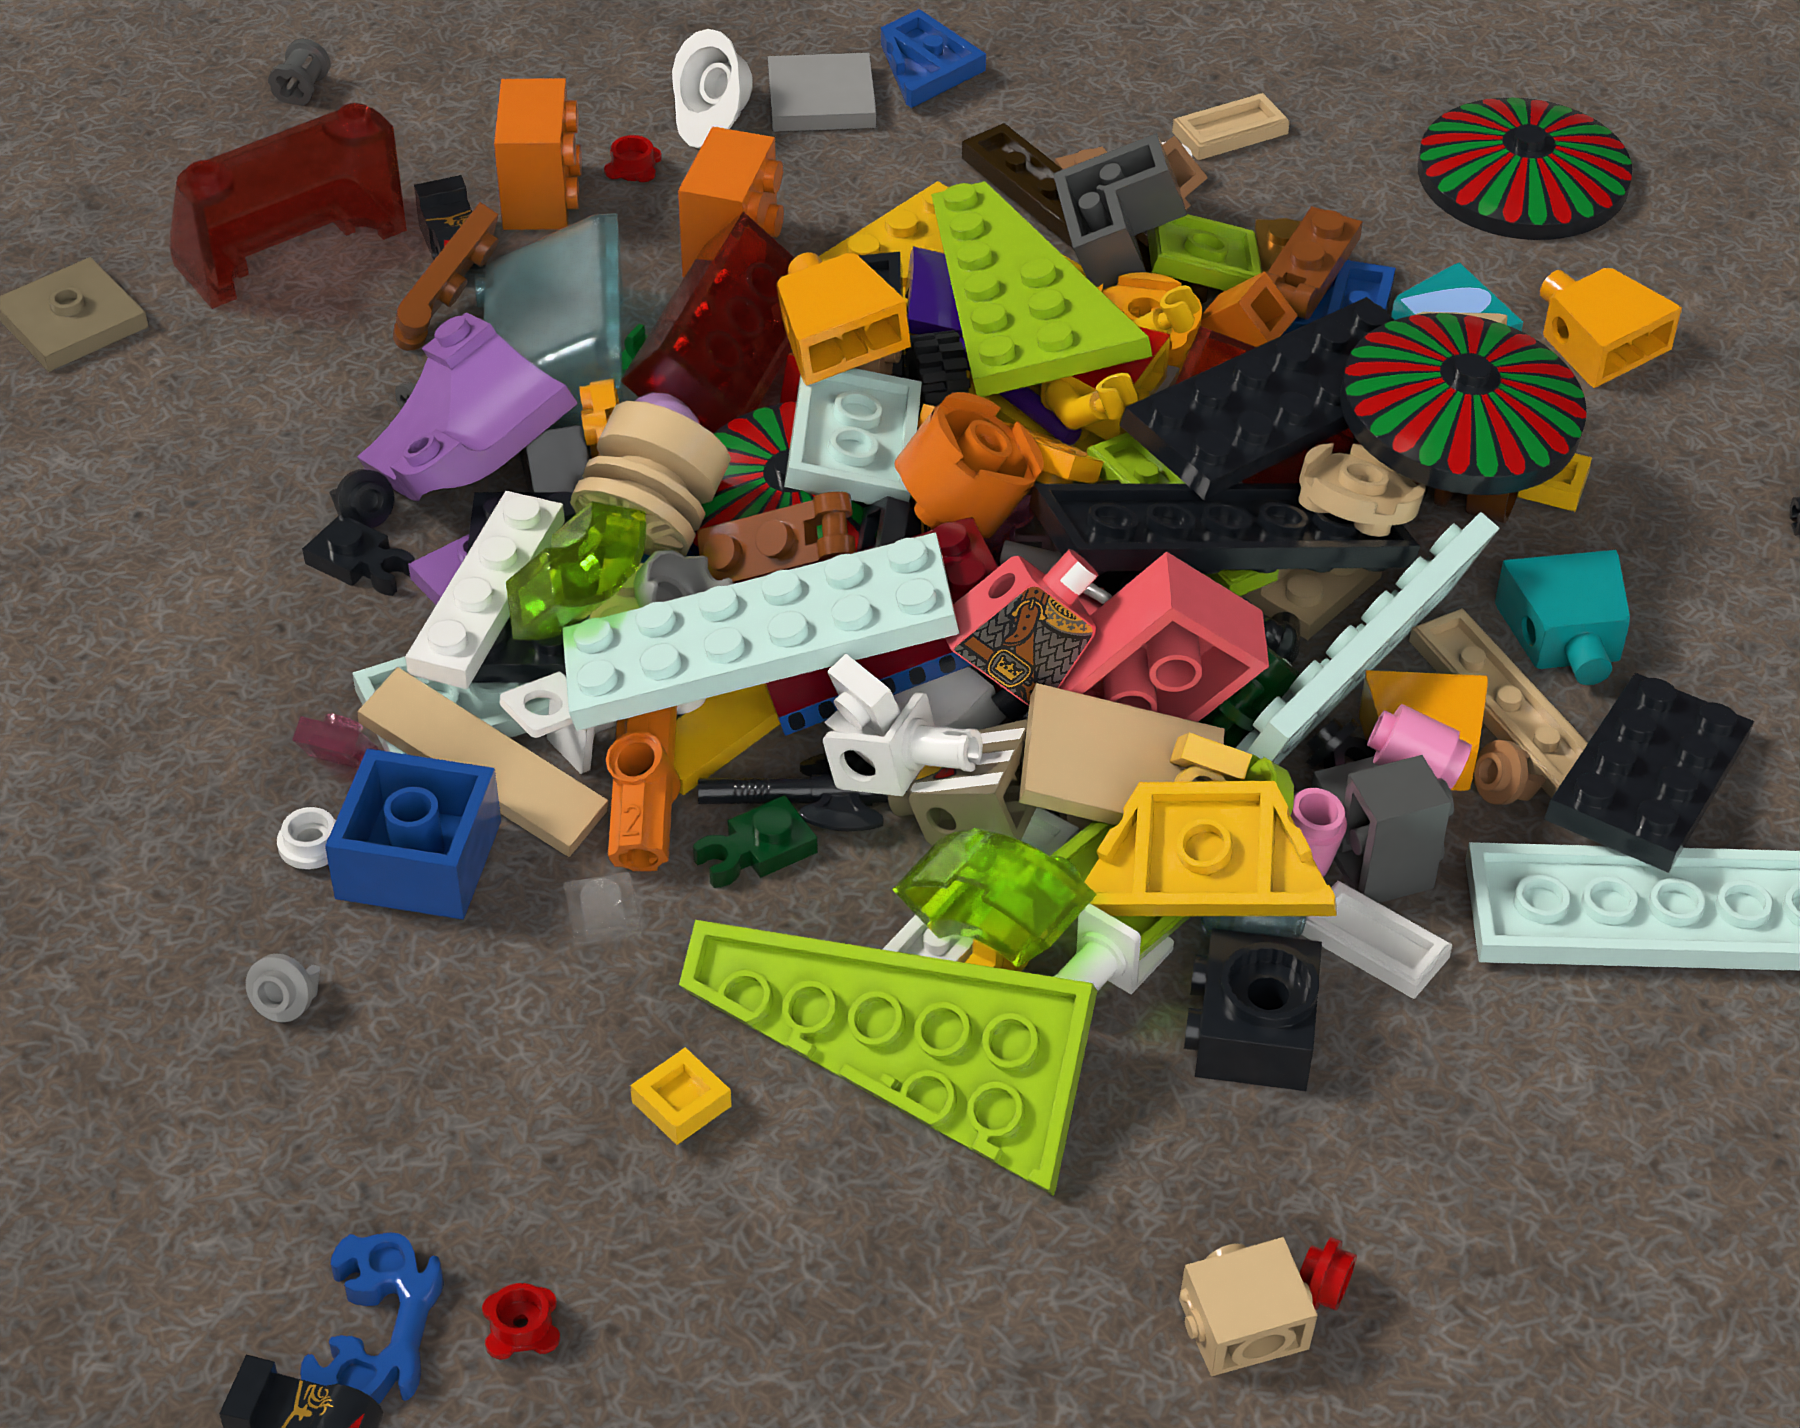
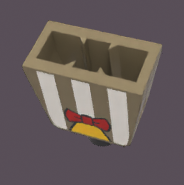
[888,719,1037,847]

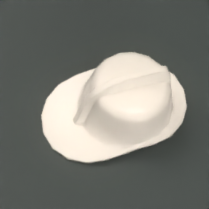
[672,29,753,149]

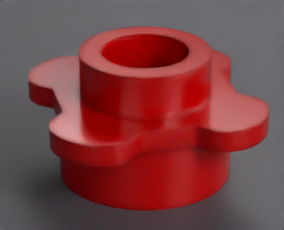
[604,135,662,182]
[482,1283,560,1360]

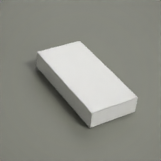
[1299,881,1452,999]

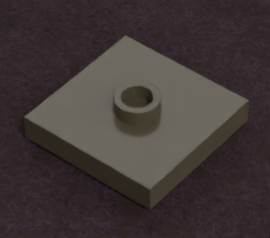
[0,257,149,372]

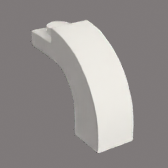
[825,654,1006,768]

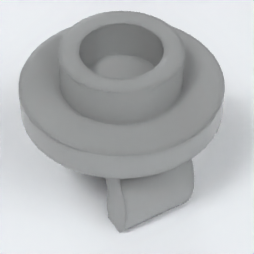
[246,954,320,1022]

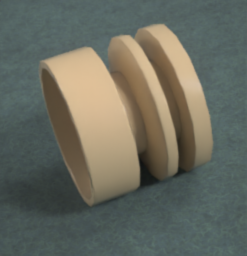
[570,401,731,556]

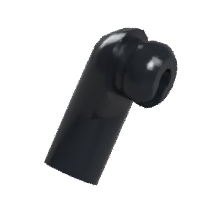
[1264,612,1300,664]

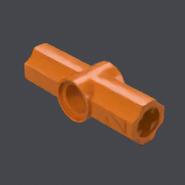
[606,706,681,871]

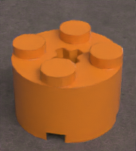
[894,392,1044,538]

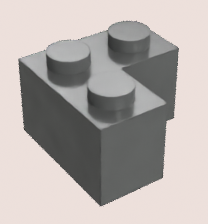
[1053,133,1187,289]
[1311,755,1454,903]

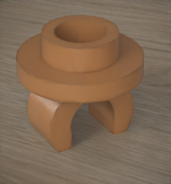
[1474,740,1546,805]

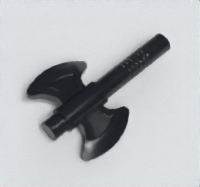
[698,750,889,832]

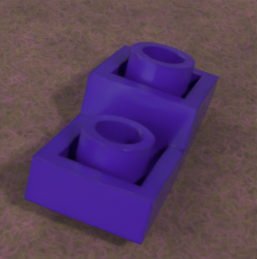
[905,246,963,336]

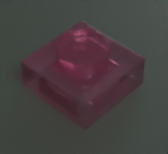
[292,713,379,769]

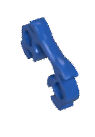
[300,1232,444,1404]

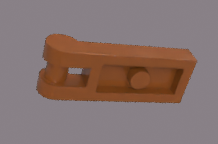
[393,202,499,351]
[1265,206,1363,320]
[697,492,856,584]

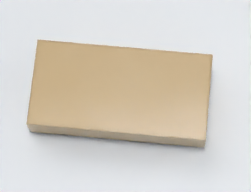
[1172,93,1290,160]

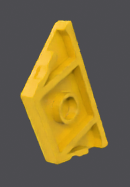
[1068,781,1337,916]

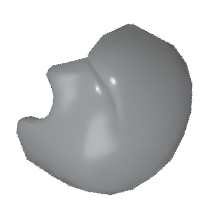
[633,550,734,608]

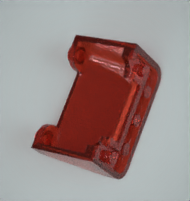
[169,103,407,309]

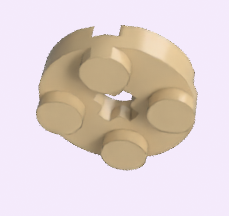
[1298,443,1426,537]

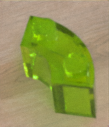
[506,501,646,640]
[892,828,1097,968]

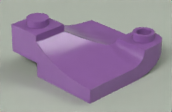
[357,312,578,501]

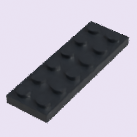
[1120,297,1395,499]
[1029,483,1420,575]

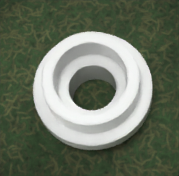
[277,807,336,869]

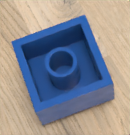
[325,748,501,920]

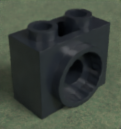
[1184,928,1322,1091]

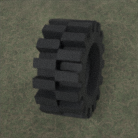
[904,330,971,430]

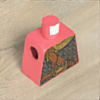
[945,549,1098,706]

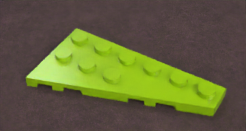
[931,181,1152,397]
[679,920,1097,1196]

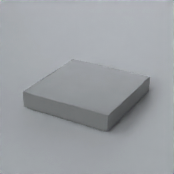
[768,53,876,132]

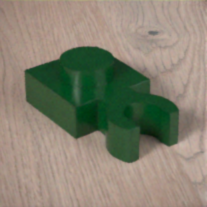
[693,795,818,888]

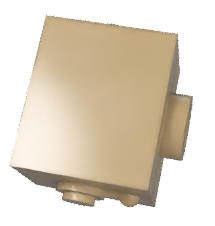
[1179,1237,1318,1376]

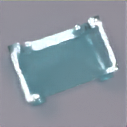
[475,213,624,430]

